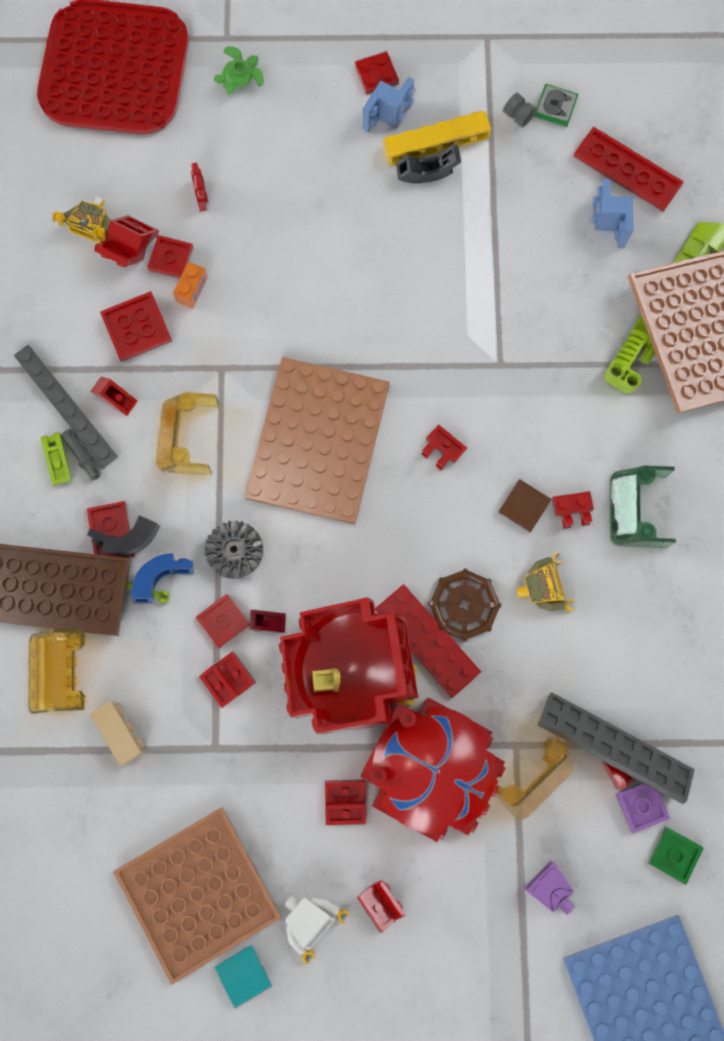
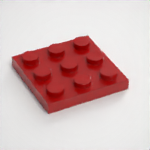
[100,291,172,362]

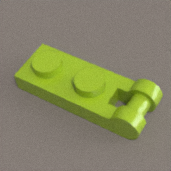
[41,432,73,486]

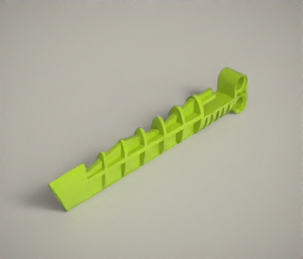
[604,222,724,394]

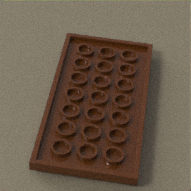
[0,544,131,636]

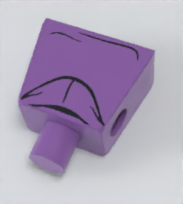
[524,861,575,915]

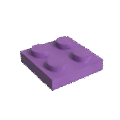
[615,783,670,833]

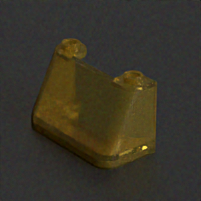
[496,737,574,819]

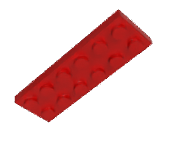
[573,126,684,212]
[375,584,481,698]

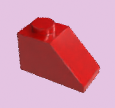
[90,376,138,416]

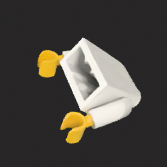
[285,896,350,964]

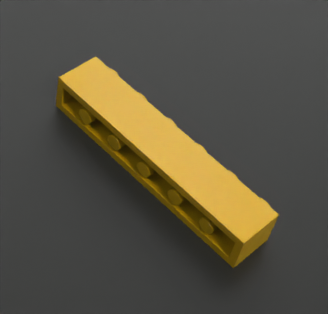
[383,110,491,166]

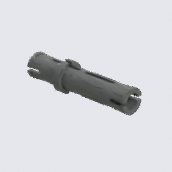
[61,429,101,481]

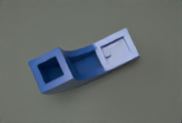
[131,553,194,604]

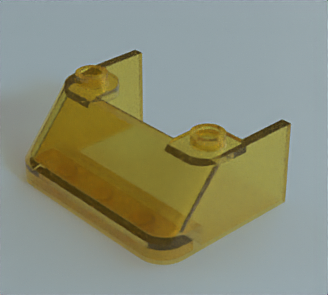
[156,392,220,475]

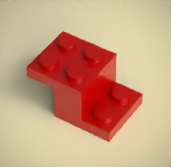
[94,215,159,267]

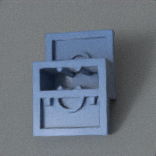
[362,77,415,132]
[592,179,634,248]

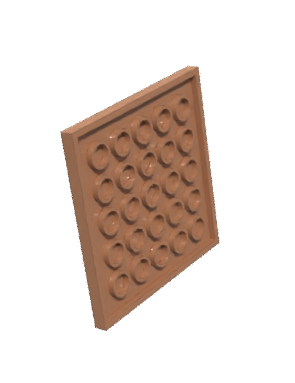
[113,807,282,985]

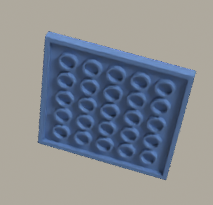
[563,915,724,1041]

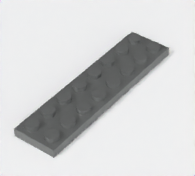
[537,692,695,804]

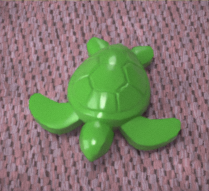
[214,46,264,95]

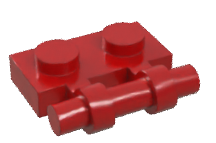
[190,163,209,212]

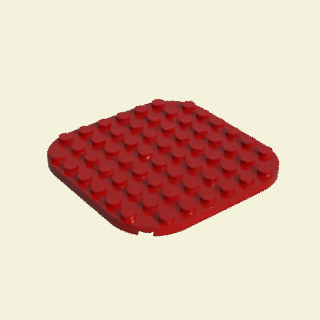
[37,0,189,134]

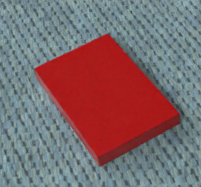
[87,501,135,558]

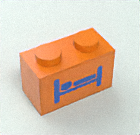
[173,262,208,309]

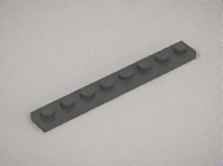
[13,344,118,468]

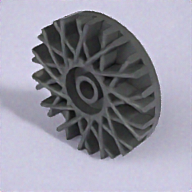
[204,520,264,579]

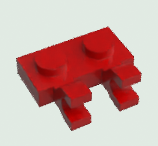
[421,424,467,471]
[552,491,594,529]

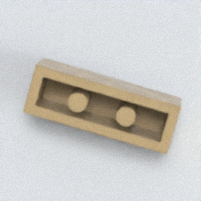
[90,701,145,766]

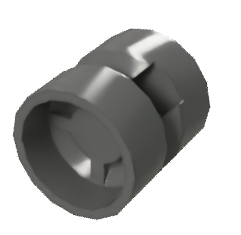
[503,93,537,128]

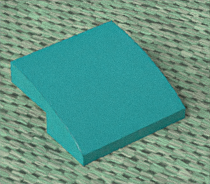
[215,945,272,1008]

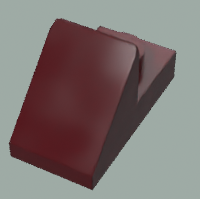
[249,609,286,633]

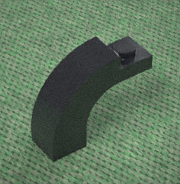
[396,144,461,184]
[87,515,160,556]

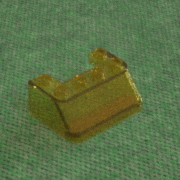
[28,628,86,714]

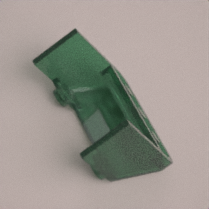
[610,465,676,548]

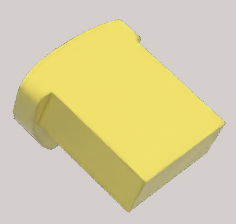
[311,668,340,693]

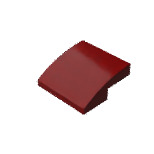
[199,651,256,708]
[325,779,366,825]

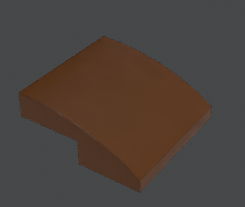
[498,479,552,533]

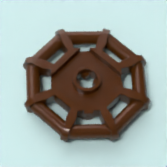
[428,568,502,641]

